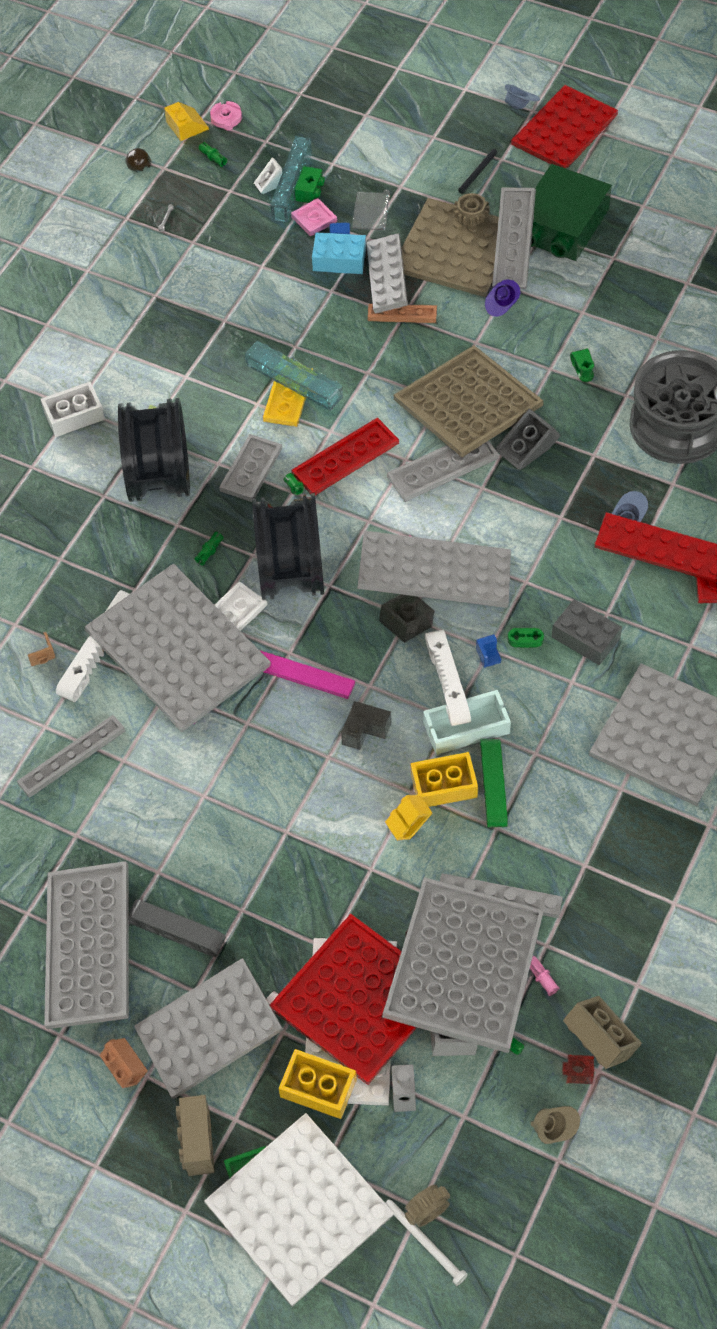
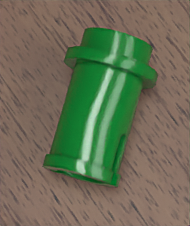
[283,473,304,495]

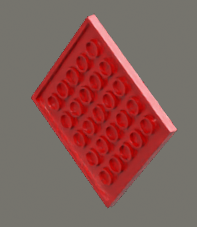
[270,913,417,1085]

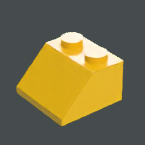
[164,102,209,141]

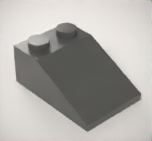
[495,408,561,470]

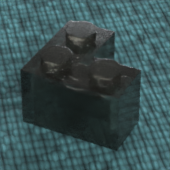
[341,701,392,750]

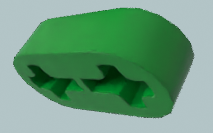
[508,628,544,648]

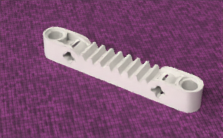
[56,590,130,702]
[425,629,471,726]

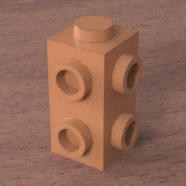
[99,1038,148,1088]

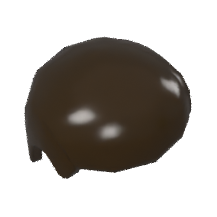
[125,148,151,171]

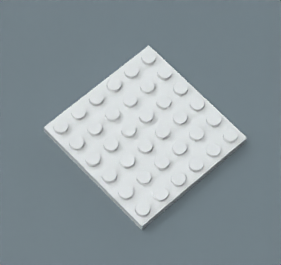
[204,1113,394,1307]

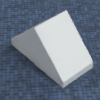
[254,158,283,194]

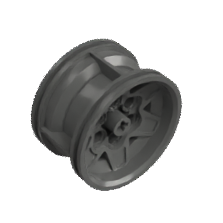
[629,350,717,464]

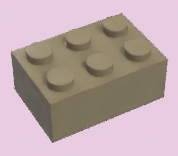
[563,996,642,1069]
[176,1095,215,1176]

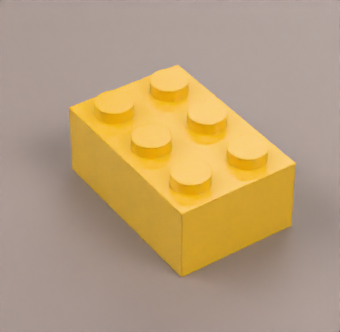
[411,752,478,807]
[279,1049,357,1119]

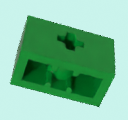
[295,166,325,203]

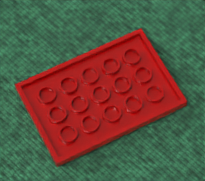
[511,85,618,169]

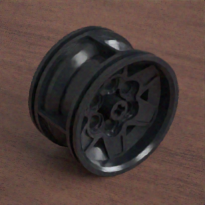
[118,398,190,502]
[252,493,324,600]

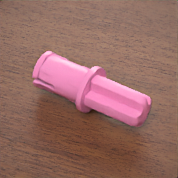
[530,956,560,996]

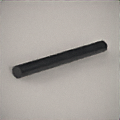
[458,149,497,194]

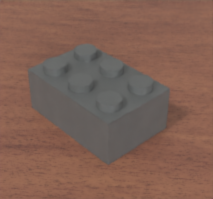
[552,599,622,665]

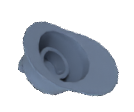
[505,84,540,109]
[612,491,648,522]

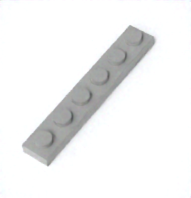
[17,715,125,798]
[440,873,563,918]

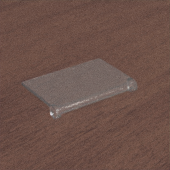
[352,190,390,230]

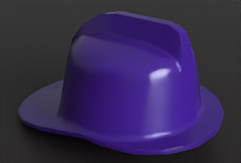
[485,279,520,317]

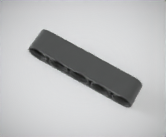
[129,900,226,957]

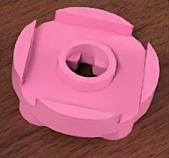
[210,101,242,131]

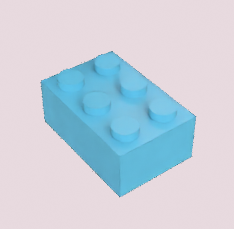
[312,232,366,274]

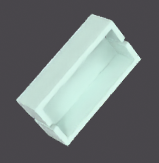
[423,690,511,755]

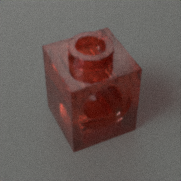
[562,1055,594,1084]

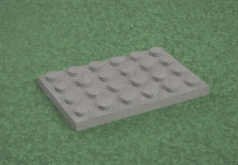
[134,958,284,1099]

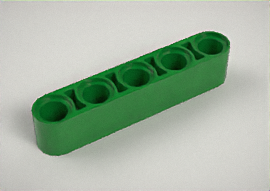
[480,739,508,828]

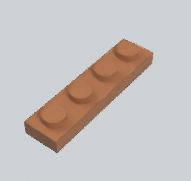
[368,304,437,323]

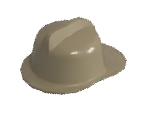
[530,1106,580,1144]

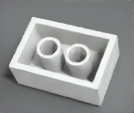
[41,382,105,437]

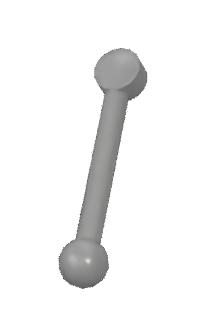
[158,204,174,232]

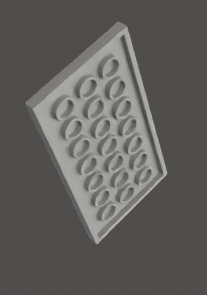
[357,531,511,608]
[44,861,129,1029]

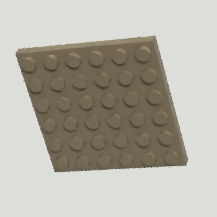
[401,198,499,297]
[393,345,543,457]

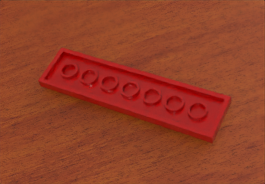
[594,512,717,583]

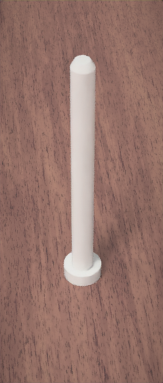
[385,1200,468,1286]

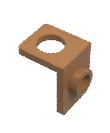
[28,632,56,666]

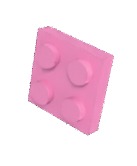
[291,198,337,237]

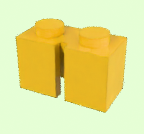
[385,795,432,841]

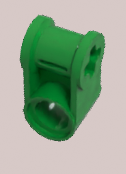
[570,348,594,382]

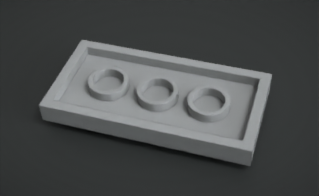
[219,434,282,502]

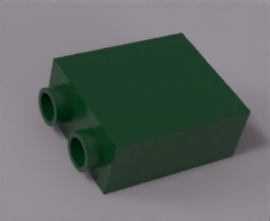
[531,164,612,261]

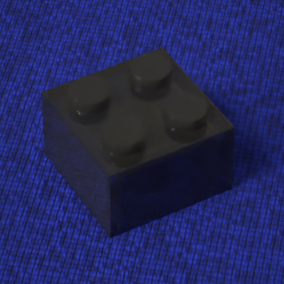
[379,594,435,643]

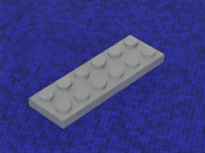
[492,187,536,289]
[367,233,408,314]
[387,441,499,502]

